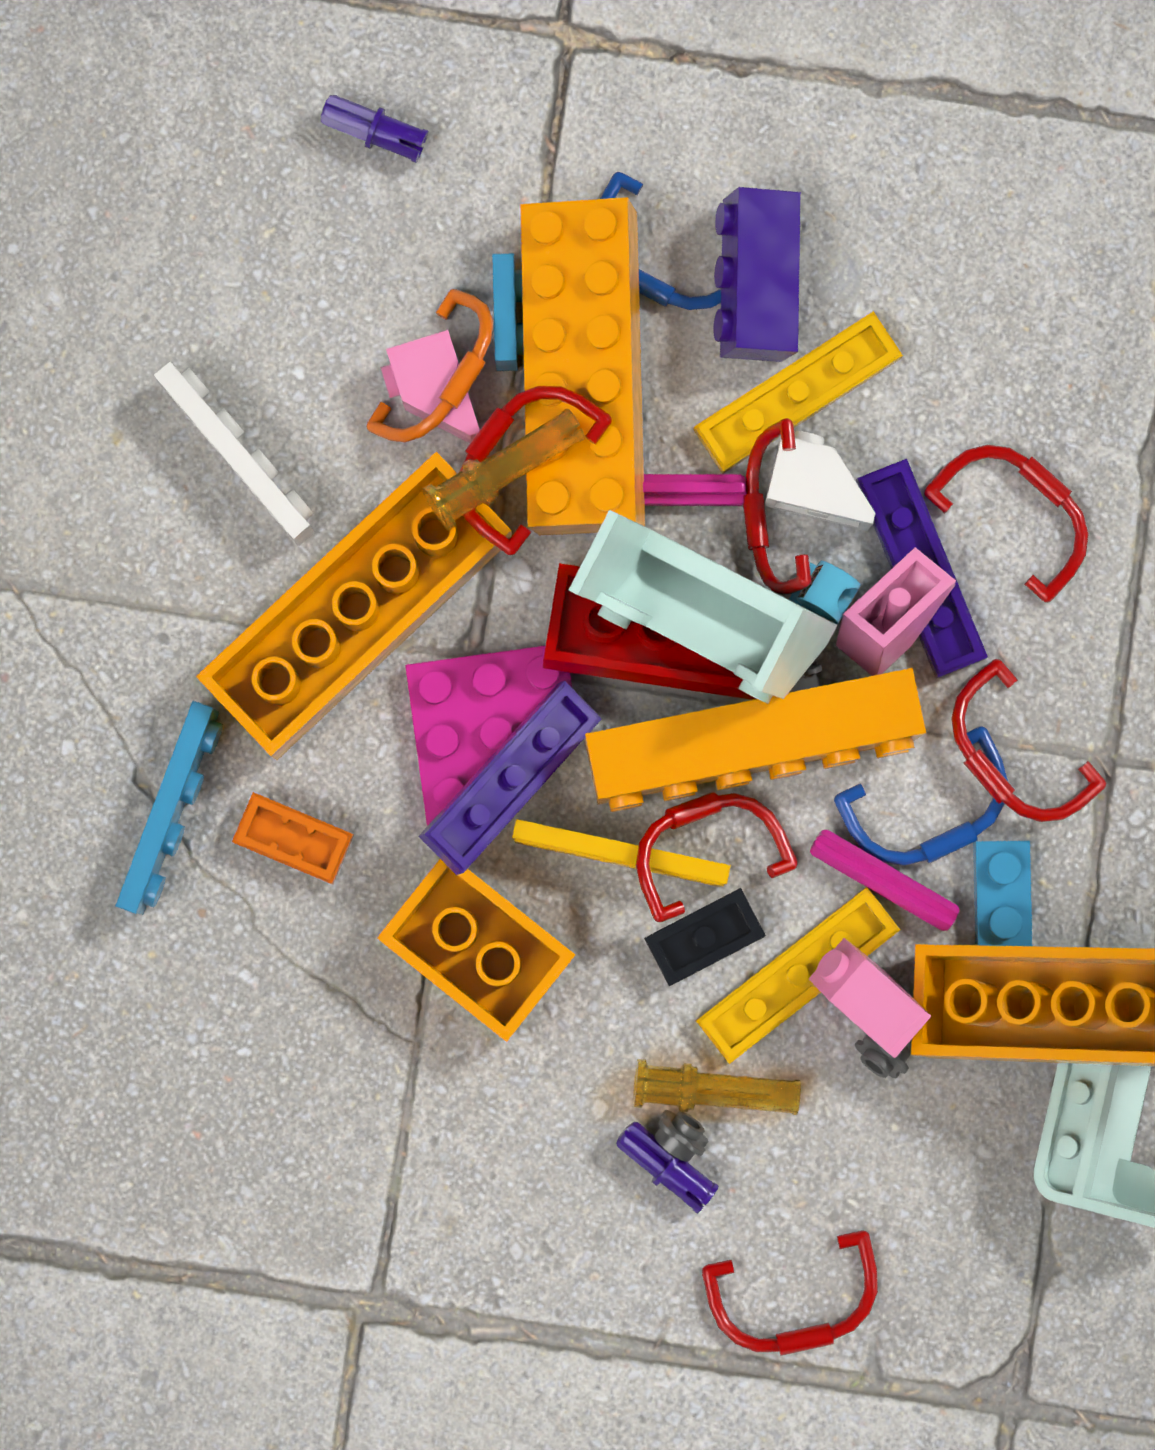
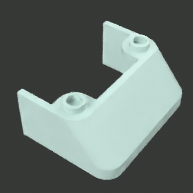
[569,510,837,704]
[1034,1063,1155,1228]

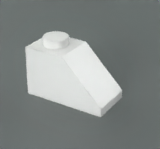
[764,431,875,531]

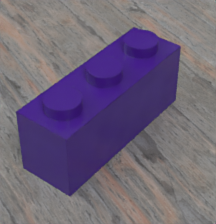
[713,187,801,362]

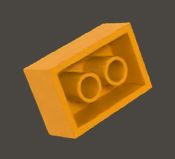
[377,859,575,1042]

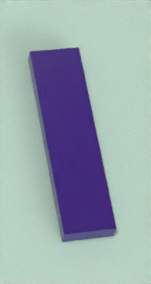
[856,459,988,679]
[418,681,602,875]

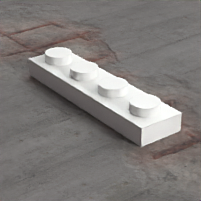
[154,362,315,546]

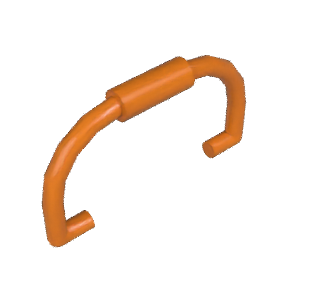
[366,289,493,443]

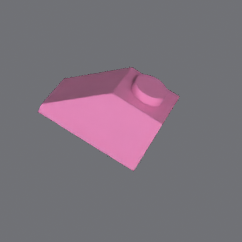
[380,330,480,443]
[836,547,956,676]
[809,938,931,1058]

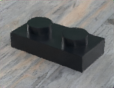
[644,888,766,987]

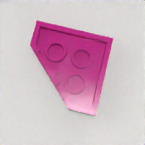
[405,645,572,826]

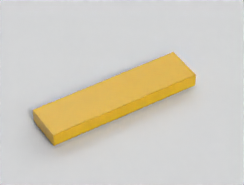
[693,311,903,474]
[512,819,731,887]
[695,887,900,1064]

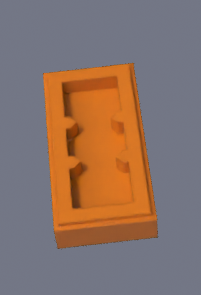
[232,792,354,884]

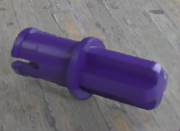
[321,95,429,163]
[616,1122,719,1214]

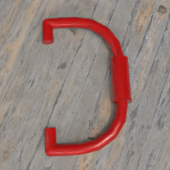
[457,386,612,555]
[743,418,811,595]
[924,444,1089,603]
[951,659,1106,822]
[636,792,798,922]
[702,1230,878,1356]

